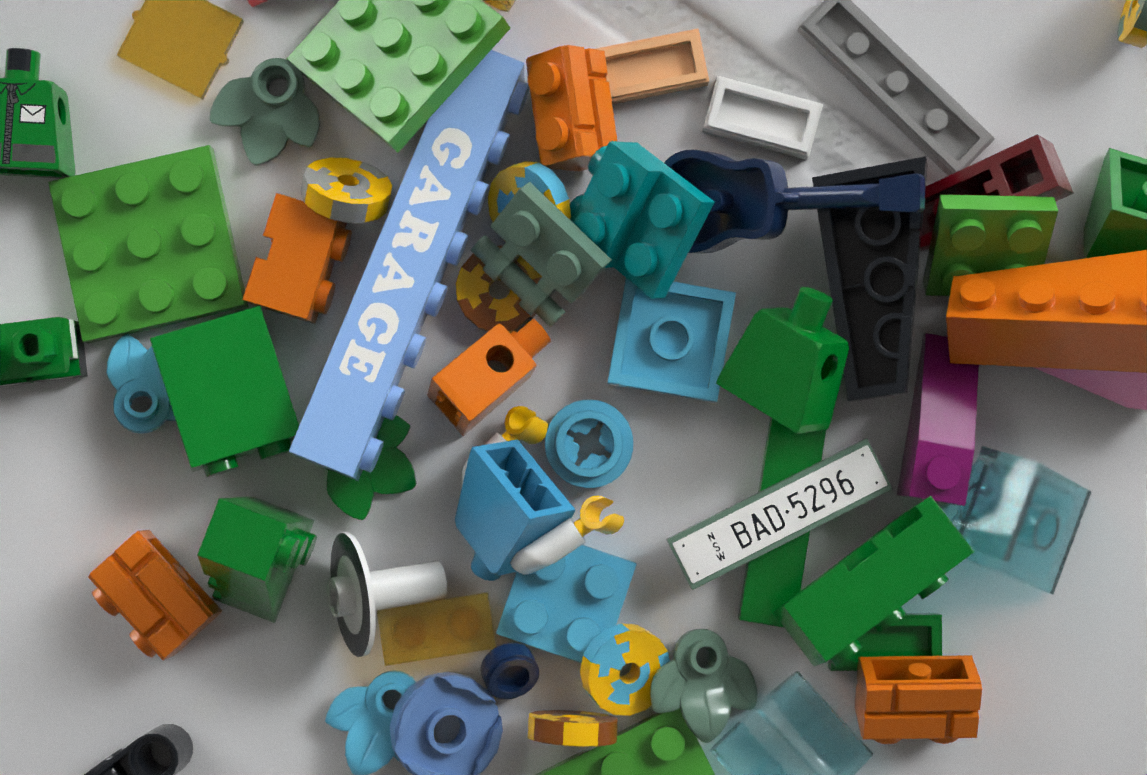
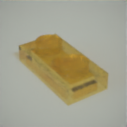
[377,591,497,666]

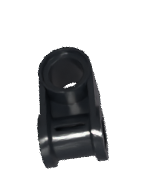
[84,724,193,775]

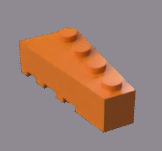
[946,250,1147,373]

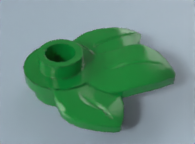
[325,415,417,520]

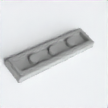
[797,0,995,176]

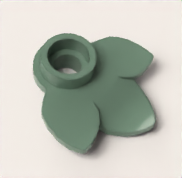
[210,58,320,166]
[650,629,757,743]

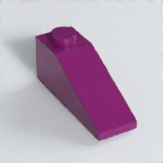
[897,333,979,506]

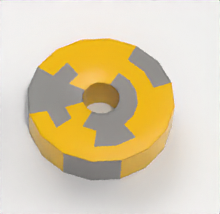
[301,157,392,223]

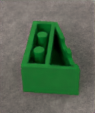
[197,497,317,623]

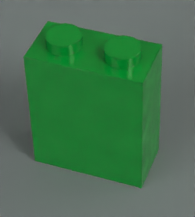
[150,306,299,478]

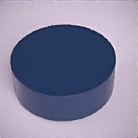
[480,643,539,699]

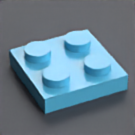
[607,278,736,403]
[496,545,637,663]

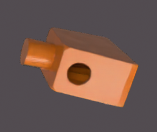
[427,317,551,436]

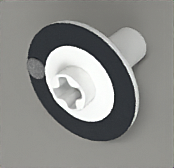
[327,532,447,657]

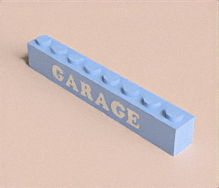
[289,50,530,481]

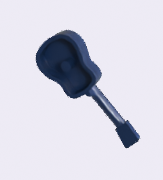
[664,149,925,254]

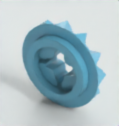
[545,400,633,488]

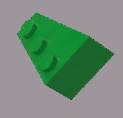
[773,496,975,667]

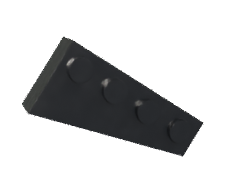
[812,156,928,402]

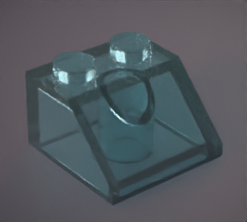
[951,446,1091,595]

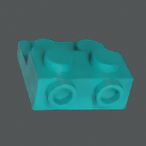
[570,141,715,299]

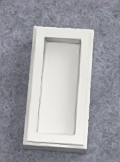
[702,76,823,160]

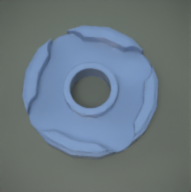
[390,671,503,775]

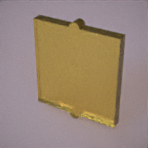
[117,0,244,100]

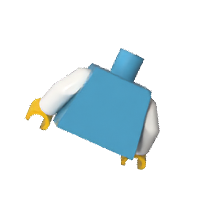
[455,406,624,581]

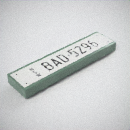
[666,439,893,590]

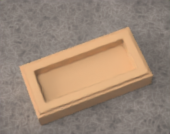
[596,28,709,105]

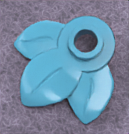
[107,334,175,434]
[325,670,416,775]

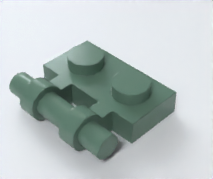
[470,182,612,327]

